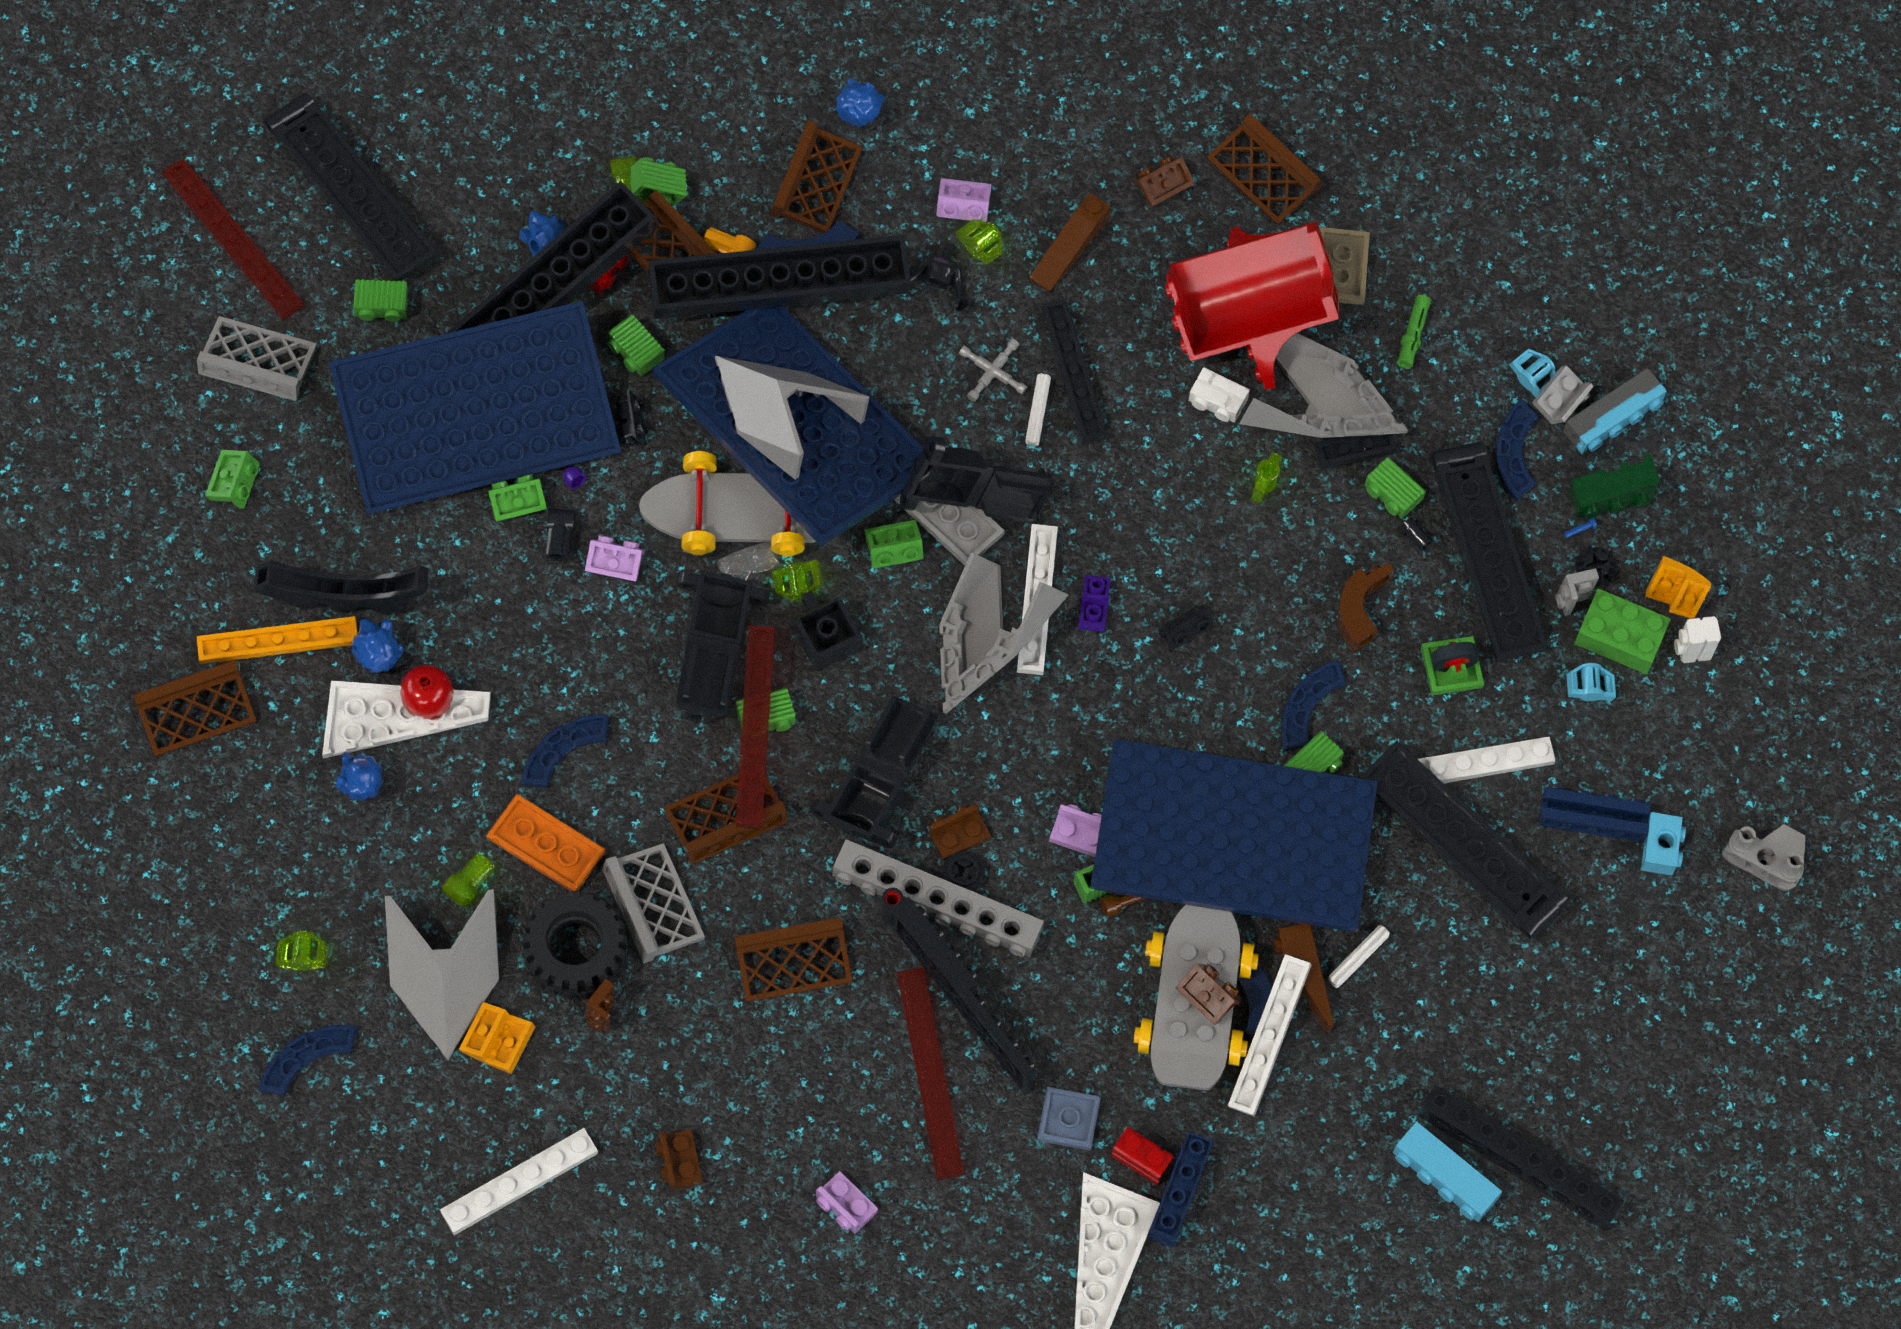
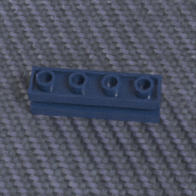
[1538,786,1651,843]
[1148,1131,1214,1248]

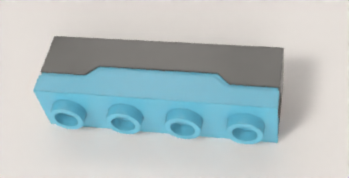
[1563,368,1667,454]

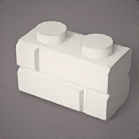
[1188,368,1250,423]
[1674,616,1721,663]

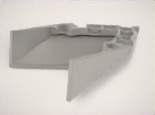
[1239,333,1408,438]
[715,355,869,480]
[939,552,1068,714]
[385,889,499,1061]

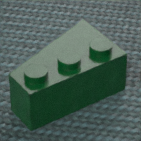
[1569,454,1660,518]

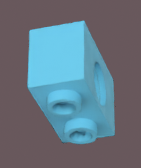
[1641,812,1686,875]

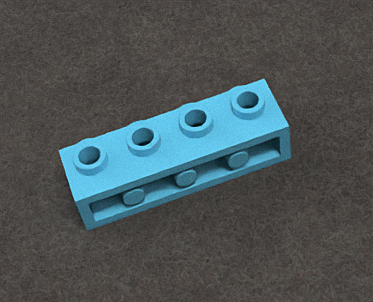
[1393,1121,1502,1222]

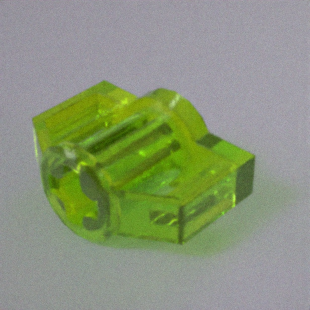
[956,219,1003,265]
[1251,452,1282,504]
[772,560,823,601]
[275,931,328,971]

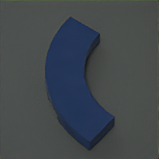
[755,220,860,250]
[1496,399,1539,502]
[1281,660,1346,752]
[521,714,609,788]
[1237,948,1272,1039]
[258,1025,357,1097]

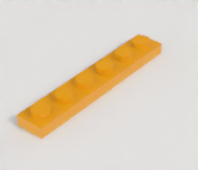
[196,616,358,664]

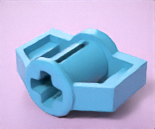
[1509,349,1556,398]
[1567,663,1616,701]

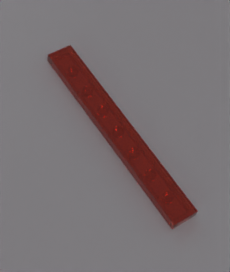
[162,158,304,321]
[736,625,775,828]
[897,968,964,1181]

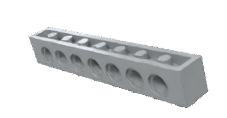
[833,839,1044,957]

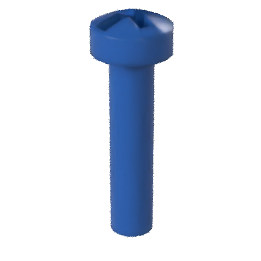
[1564,517,1597,538]

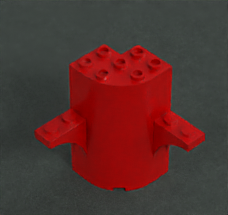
[1165,221,1339,390]

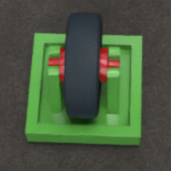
[1421,636,1484,696]

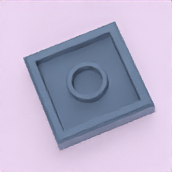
[1037,1086,1101,1151]

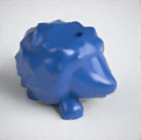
[836,78,884,127]
[519,210,567,257]
[351,619,403,673]
[336,751,383,801]

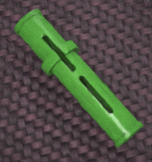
[1397,295,1431,369]

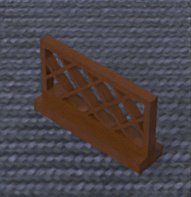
[1207,113,1321,226]
[769,120,862,233]
[629,190,717,272]
[133,660,257,757]
[663,764,788,865]
[734,917,853,1003]

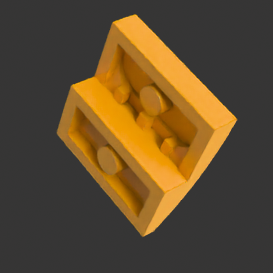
[1645,556,1711,619]
[459,1002,535,1074]

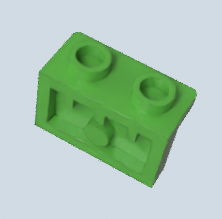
[205,450,260,508]
[487,474,547,521]
[864,520,924,569]

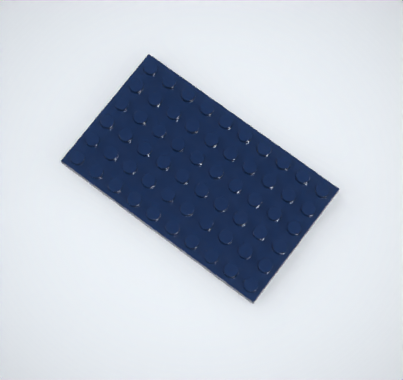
[329,301,621,515]
[652,306,923,546]
[1090,739,1378,932]

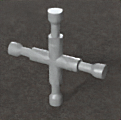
[959,339,1028,402]

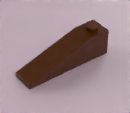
[1029,193,1111,293]
[1273,924,1334,1033]

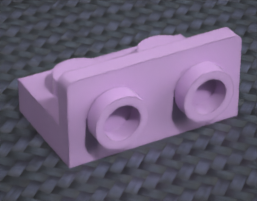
[936,178,991,222]
[585,535,645,581]
[1049,805,1102,857]
[816,1171,878,1234]

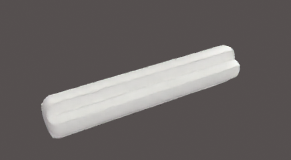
[1025,373,1051,446]
[1328,925,1390,988]

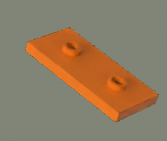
[486,794,606,892]

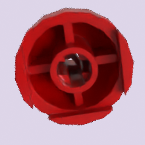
[400,664,454,720]

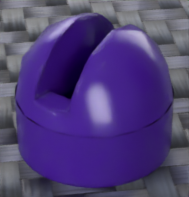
[563,466,586,489]

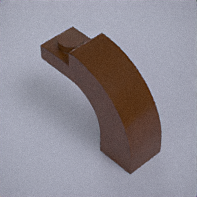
[1337,562,1394,653]

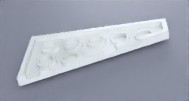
[322,681,491,759]
[1074,1172,1160,1329]

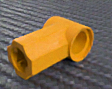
[704,227,757,254]

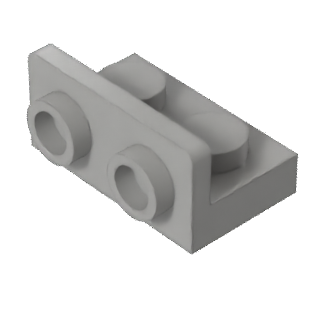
[1532,365,1594,424]
[1556,568,1599,616]

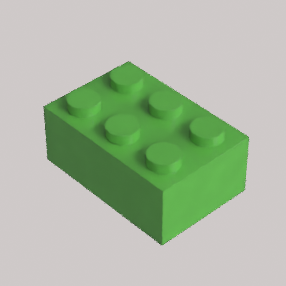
[1574,589,1671,674]

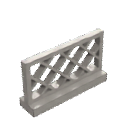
[197,316,317,401]
[602,843,705,964]

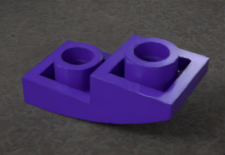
[1078,575,1111,632]

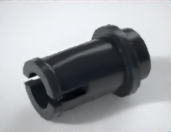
[1400,517,1433,551]

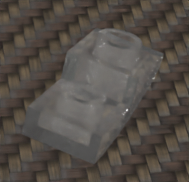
[717,542,779,580]

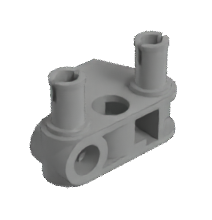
[1722,824,1805,891]

